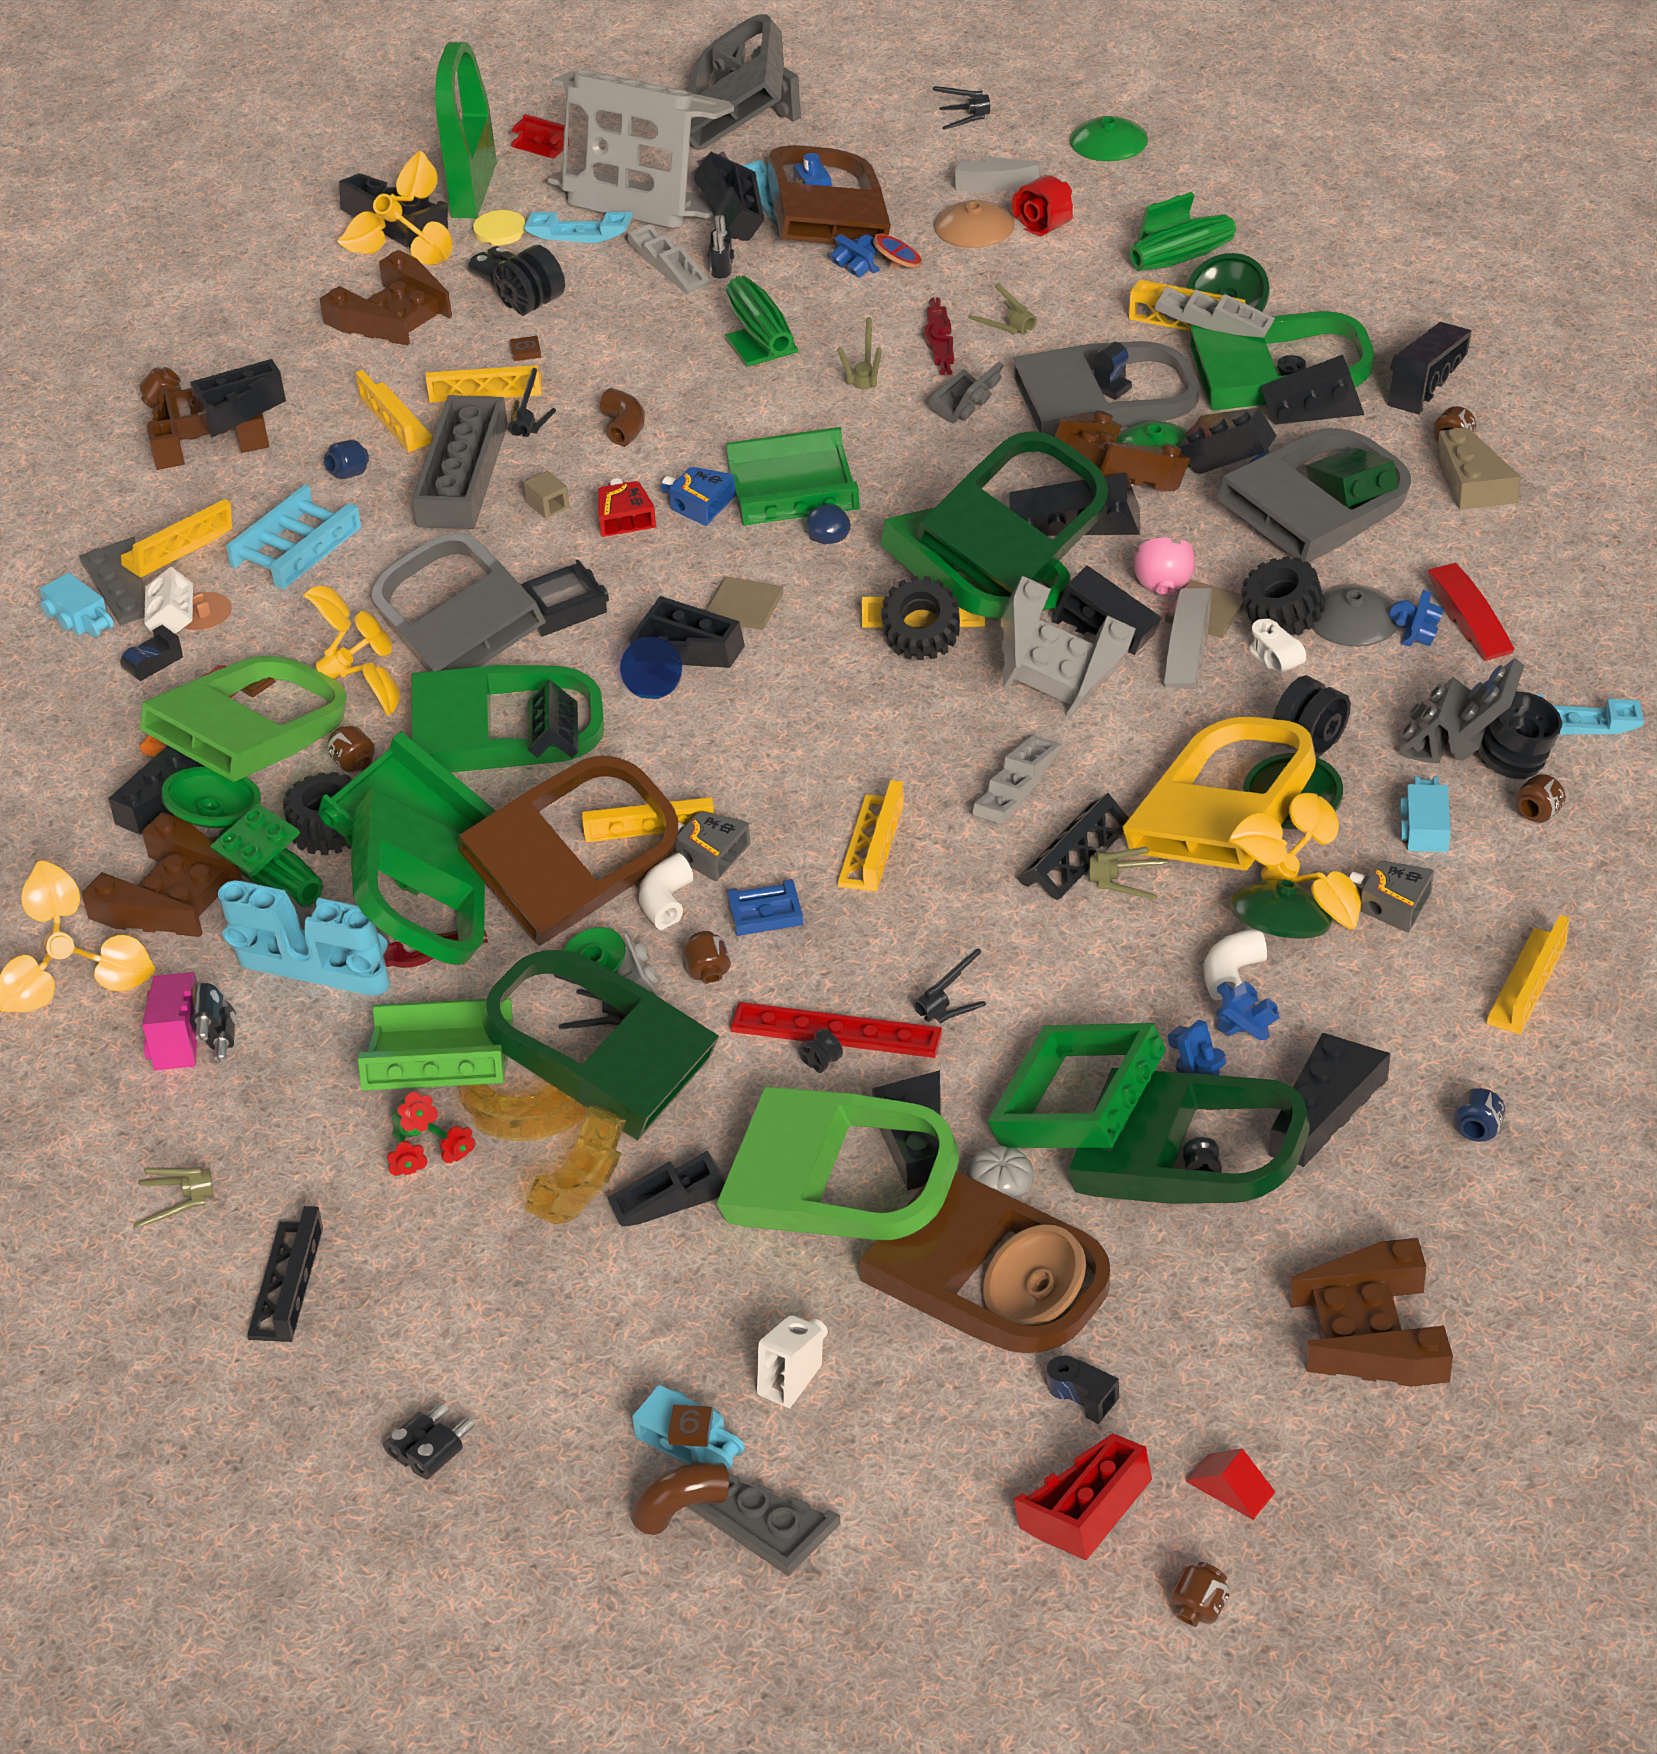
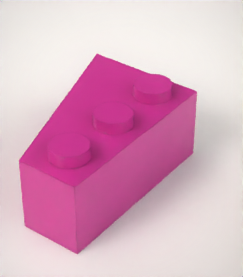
[142,972,197,1071]

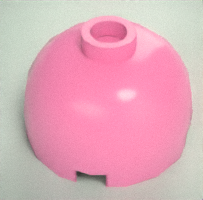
[1133,537,1195,595]

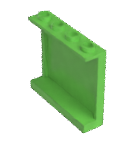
[358,998,514,1091]

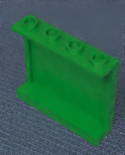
[726,427,860,526]
[317,731,496,896]

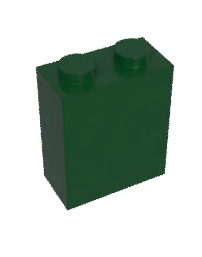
[1306,447,1398,507]

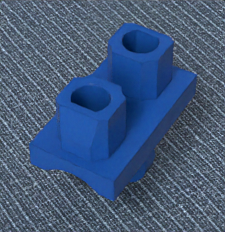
[830,234,880,278]
[1389,589,1444,646]
[1216,981,1280,1040]
[1167,1020,1226,1075]

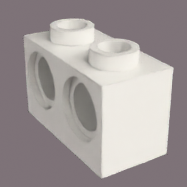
[144,567,193,634]

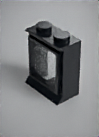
[519,560,609,637]

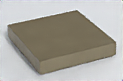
[707,577,783,630]
[1165,580,1245,638]

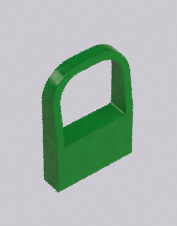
[435,41,497,219]
[1190,311,1374,411]
[881,507,1070,618]
[412,665,604,773]
[351,788,485,965]

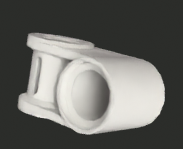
[1249,619,1306,676]

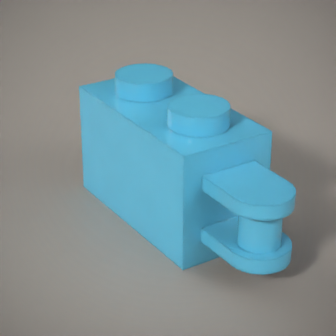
[39,572,114,637]
[1400,776,1450,852]
[632,1385,745,1470]

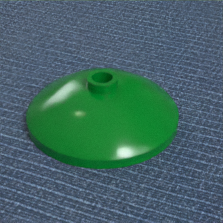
[1070,116,1148,162]
[1116,421,1190,468]
[162,767,261,828]

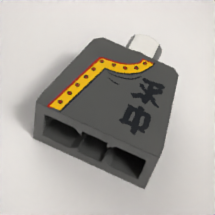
[675,811,750,882]
[1350,861,1434,933]

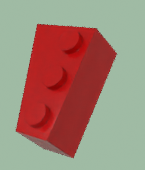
[1013,1433,1152,1561]

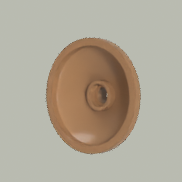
[934,200,1014,248]
[983,1225,1086,1326]

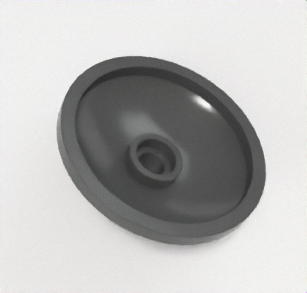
[1312,585,1399,647]

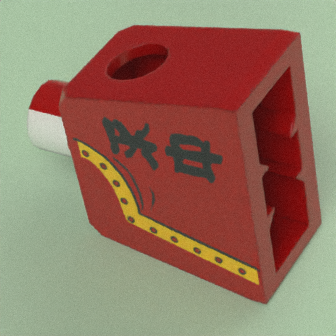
[598,478,657,537]

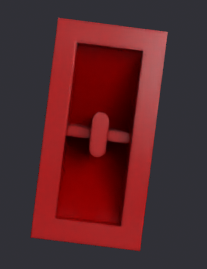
[1186,1448,1275,1520]

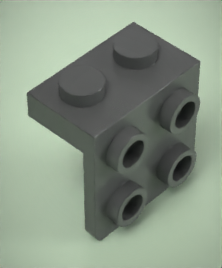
[927,361,1004,424]

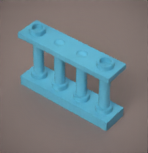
[226,484,361,590]

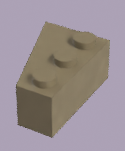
[1437,428,1521,510]

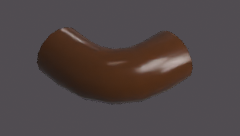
[600,388,645,447]
[631,1463,729,1535]

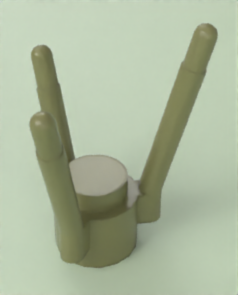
[968,283,1037,335]
[837,317,882,389]
[1090,847,1170,899]
[133,1167,213,1228]

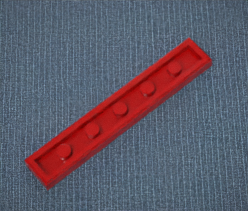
[731,1002,942,1058]

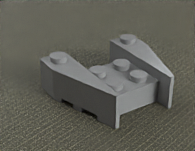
[1001,576,1136,717]

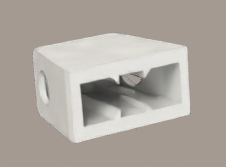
[757,1316,828,1409]

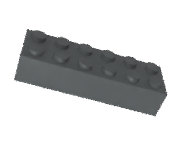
[412,395,508,529]

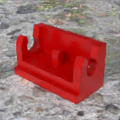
[511,114,569,159]

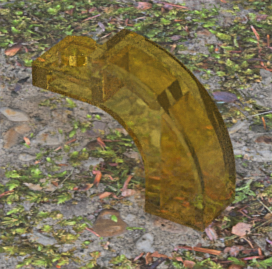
[460,1084,586,1141]
[524,1106,626,1224]

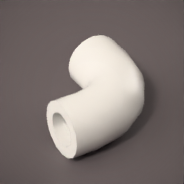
[639,853,693,930]
[1203,929,1267,1000]

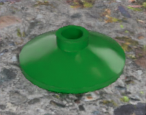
[563,927,626,972]

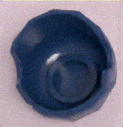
[805,503,851,544]

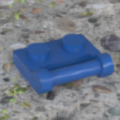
[727,879,803,936]

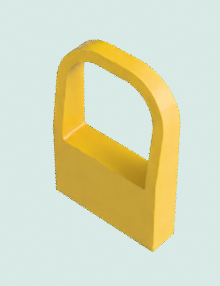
[1123,717,1316,871]

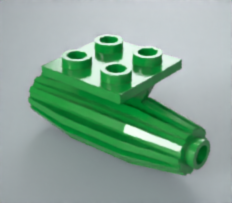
[1129,192,1237,271]
[725,275,798,367]
[210,803,323,907]

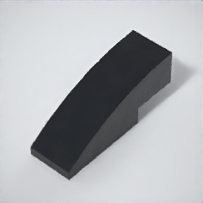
[607,1151,726,1227]

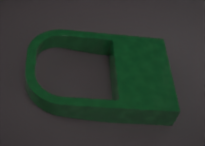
[917,432,1108,597]
[482,950,719,1141]
[1068,1068,1310,1204]

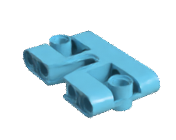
[218,881,390,996]

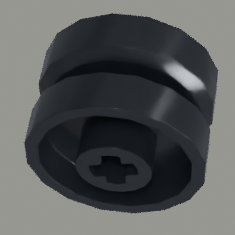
[1273,675,1351,758]

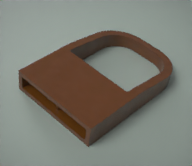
[766,145,891,244]
[458,756,678,946]
[859,1171,1110,1353]

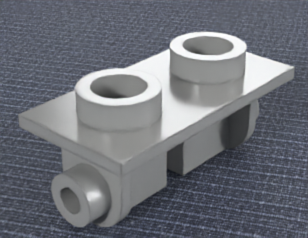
[618,933,660,996]

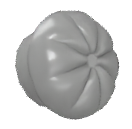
[968,1145,1034,1200]

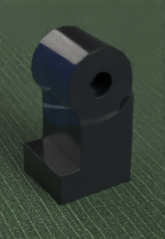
[1094,341,1132,400]
[120,625,183,681]
[1047,1356,1119,1424]

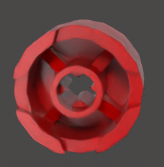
[1011,175,1073,237]

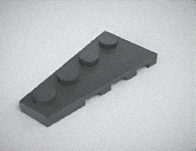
[79,536,145,626]
[687,1460,840,1576]

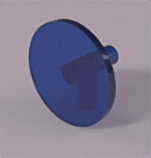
[620,637,682,699]

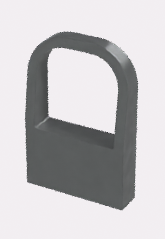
[688,14,784,150]
[1013,341,1200,437]
[1217,428,1411,562]
[372,533,546,672]

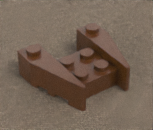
[319,250,452,346]
[147,385,270,470]
[1055,410,1190,491]
[81,812,243,937]
[1290,1237,1453,1387]

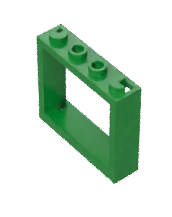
[987,1023,1166,1148]

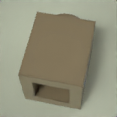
[523,470,570,519]

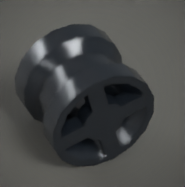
[1277,355,1306,376]
[798,1029,843,1073]
[1183,1137,1222,1173]

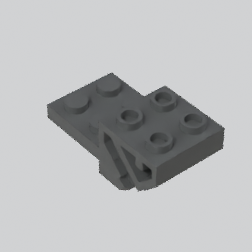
[712,43,801,122]
[1398,658,1525,763]

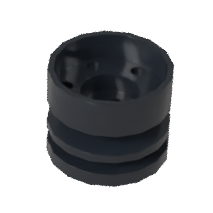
[493,245,565,316]
[1479,691,1563,779]

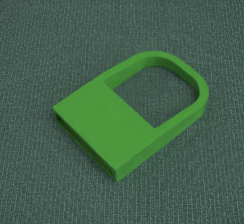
[140,656,347,782]
[717,1087,959,1240]

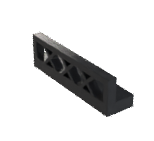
[528,679,578,758]
[1017,793,1129,900]
[247,1206,323,1342]

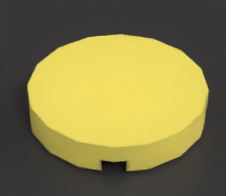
[473,210,526,245]

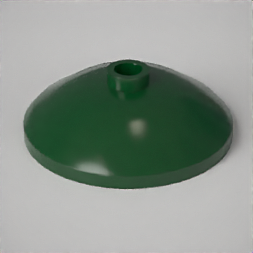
[1187,253,1270,312]
[1243,753,1343,829]
[1230,879,1333,939]

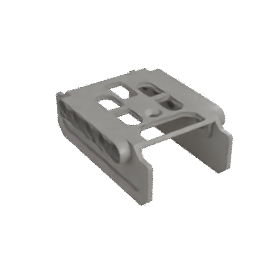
[547,70,734,228]

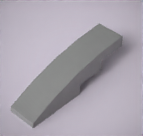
[628,224,710,294]
[1154,286,1275,338]
[1164,588,1212,689]
[973,735,1061,824]

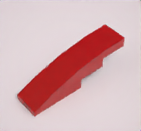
[1427,562,1515,661]

